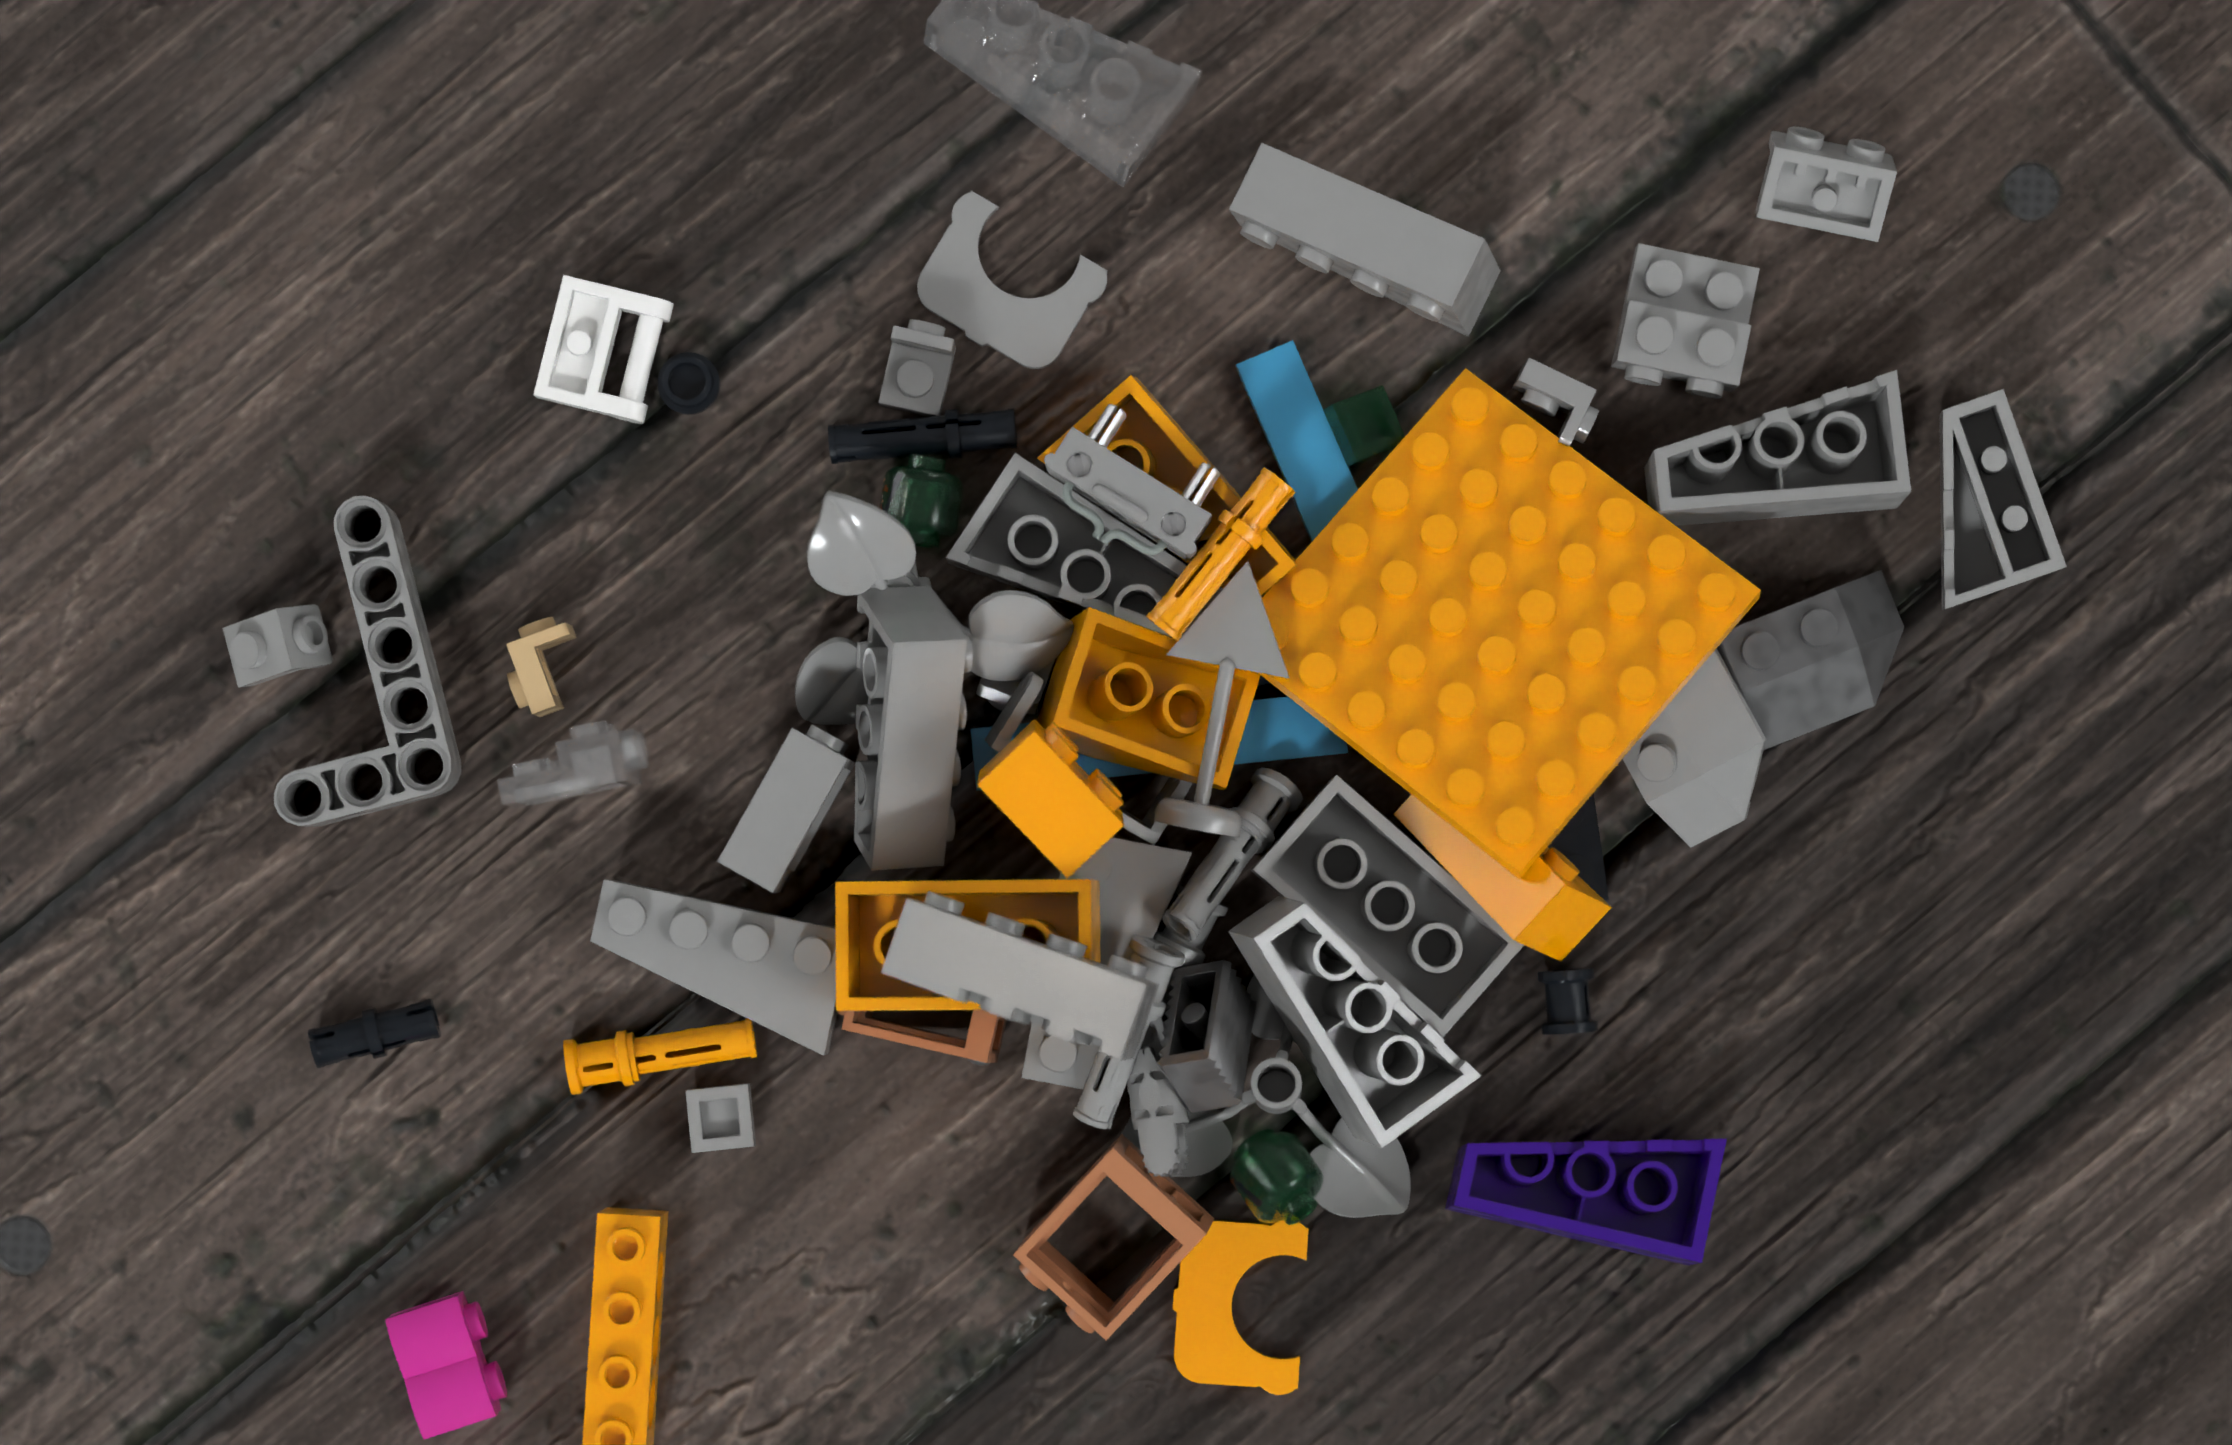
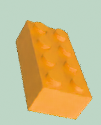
[835,879,1100,1011]

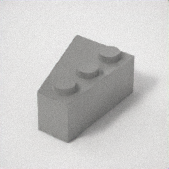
[1939,389,2067,610]

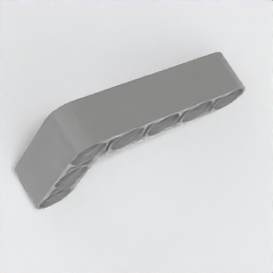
[274,496,462,827]

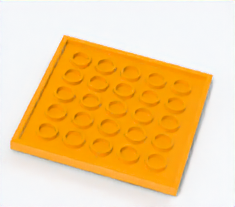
[1257,368,1761,879]

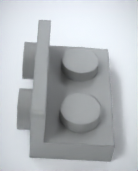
[1755,127,1897,242]

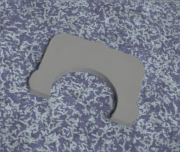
[917,190,1108,369]

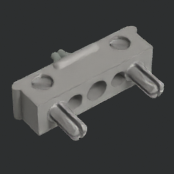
[1044,404,1220,560]

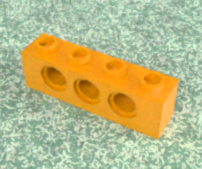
[582,1207,669,1445]

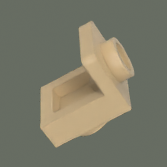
[506,617,577,717]

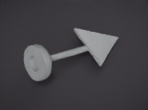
[1153,561,1290,837]

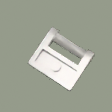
[533,275,674,424]

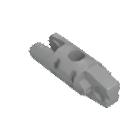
[1127,1015,1189,1177]

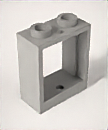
[717,725,855,893]

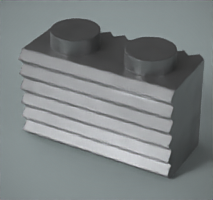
[1157,960,1256,1113]

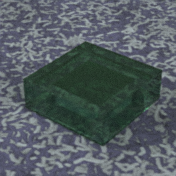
[1323,385,1405,467]

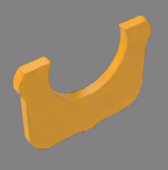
[1172,1219,1309,1395]

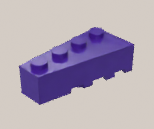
[1445,1139,1727,1265]

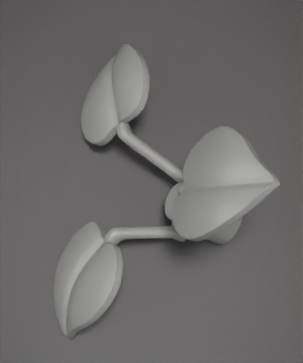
[795,491,1074,725]
[1120,975,1411,1218]

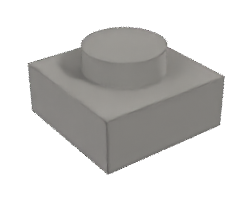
[685,1083,756,1153]

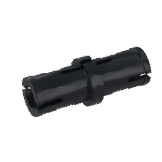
[308,999,441,1068]

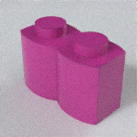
[385,1291,507,1440]

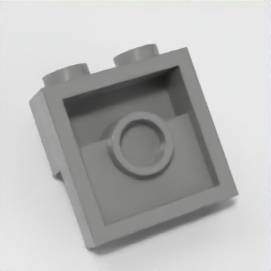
[1611,243,1760,398]

